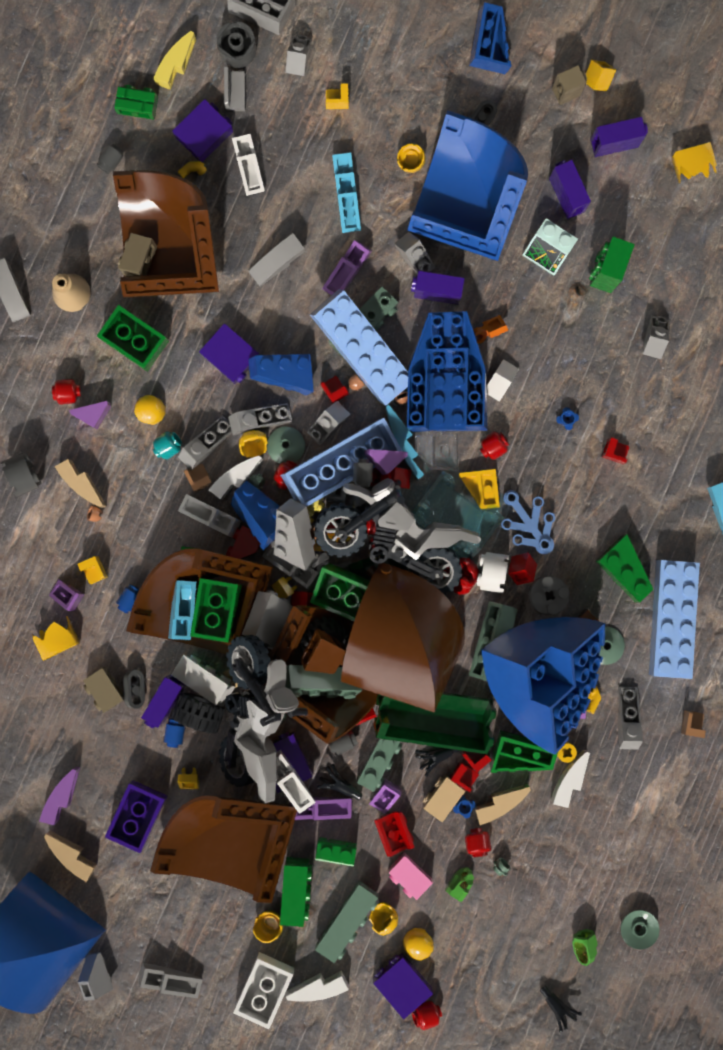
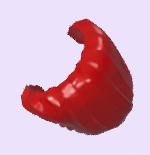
[443,558,479,595]

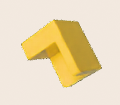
[586,60,616,91]
[326,84,349,109]
[77,556,108,584]

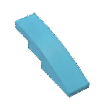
[332,153,361,233]
[385,405,424,481]

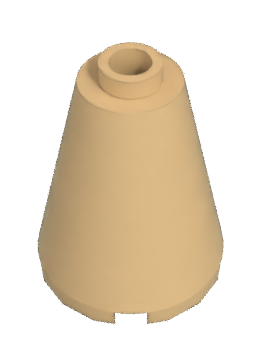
[52,274,91,312]

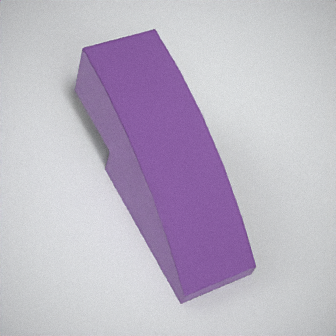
[322,240,372,295]
[39,767,80,825]
[289,797,352,820]

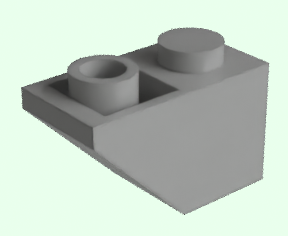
[285,35,312,76]
[394,232,435,275]
[643,315,670,359]
[307,401,351,445]
[78,952,113,1001]

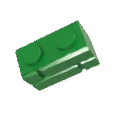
[114,85,158,120]
[315,837,357,867]

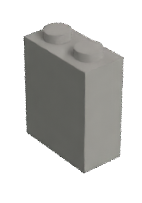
[242,590,293,650]

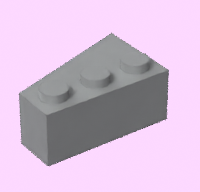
[274,498,319,571]

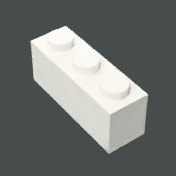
[171,655,235,707]

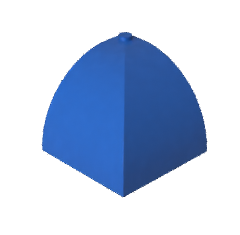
[408,110,528,261]
[0,871,106,1014]

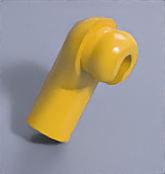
[177,161,207,178]
[586,687,601,714]

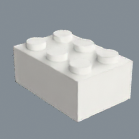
[233,952,294,1029]

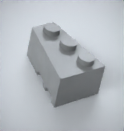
[227,0,295,35]

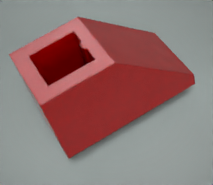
[370,467,411,489]
[226,526,261,559]

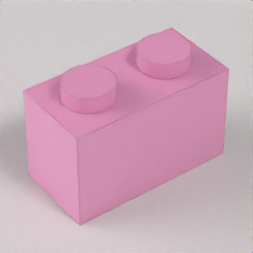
[388,852,433,900]

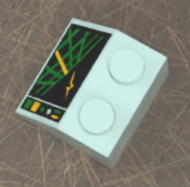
[522,218,578,276]

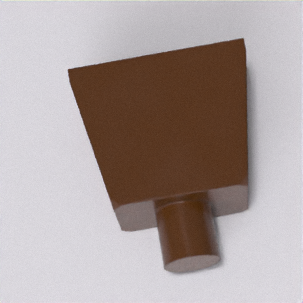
[300,628,346,674]

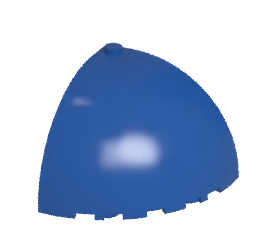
[482,617,605,755]

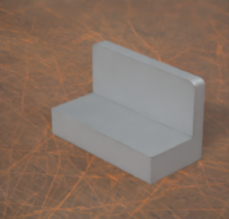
[224,66,245,111]

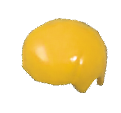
[397,143,426,173]
[134,395,166,425]
[239,430,268,458]
[369,902,398,936]
[253,910,283,943]
[403,928,434,961]

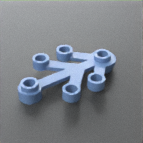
[501,490,555,554]

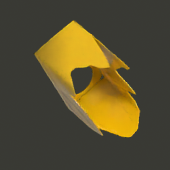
[671,142,717,183]
[32,616,80,661]

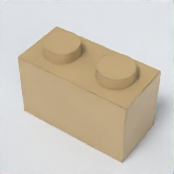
[422,774,465,822]

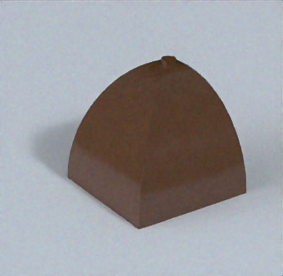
[113,170,219,297]
[126,548,273,654]
[341,563,465,713]
[263,605,378,744]
[150,796,297,903]

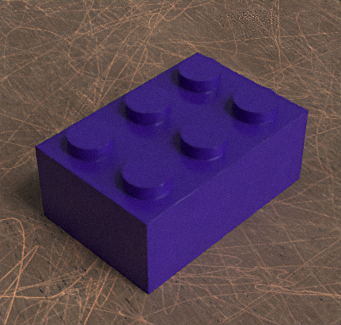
[105,780,168,853]

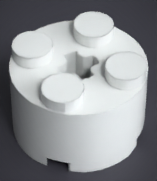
[477,552,509,593]

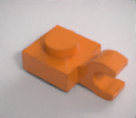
[473,315,508,344]

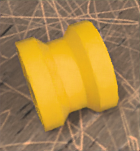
[557,742,577,763]

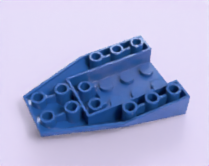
[407,311,488,432]

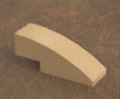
[55,459,106,508]
[475,784,531,825]
[44,830,97,882]

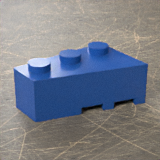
[469,2,511,74]
[248,354,314,396]
[231,480,280,550]

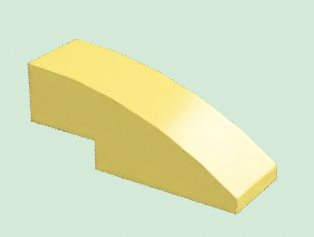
[154,31,196,90]

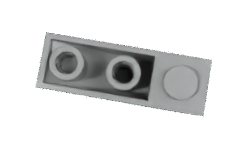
[228,403,292,435]
[178,415,232,471]
[618,686,643,749]

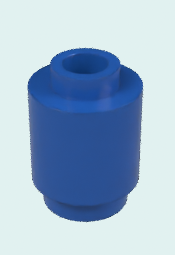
[116,584,140,614]
[163,718,185,748]

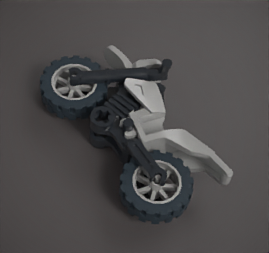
[315,478,481,595]
[219,635,308,804]

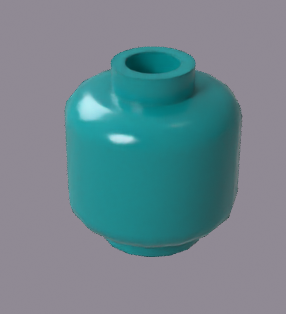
[153,431,182,460]

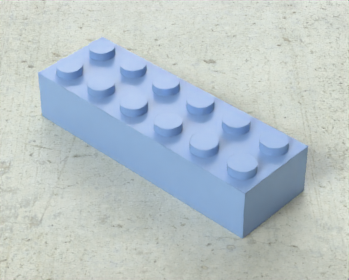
[309,289,408,406]
[280,418,403,506]
[649,560,700,679]

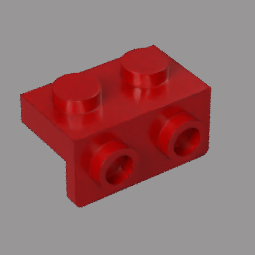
[374,811,414,857]

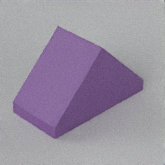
[69,401,111,429]
[365,449,408,475]
[49,579,84,611]
[369,779,402,814]

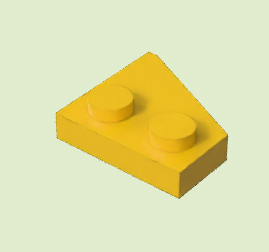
[459,469,500,509]

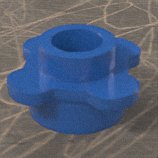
[556,407,579,430]
[453,795,476,818]

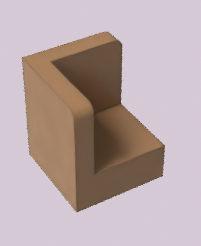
[184,464,213,492]
[681,710,706,738]

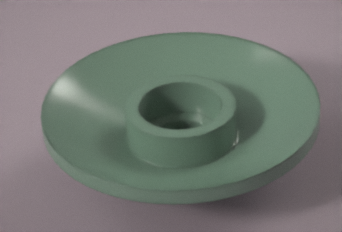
[267,427,305,464]
[600,626,625,665]
[620,910,660,950]

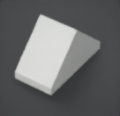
[486,359,519,401]

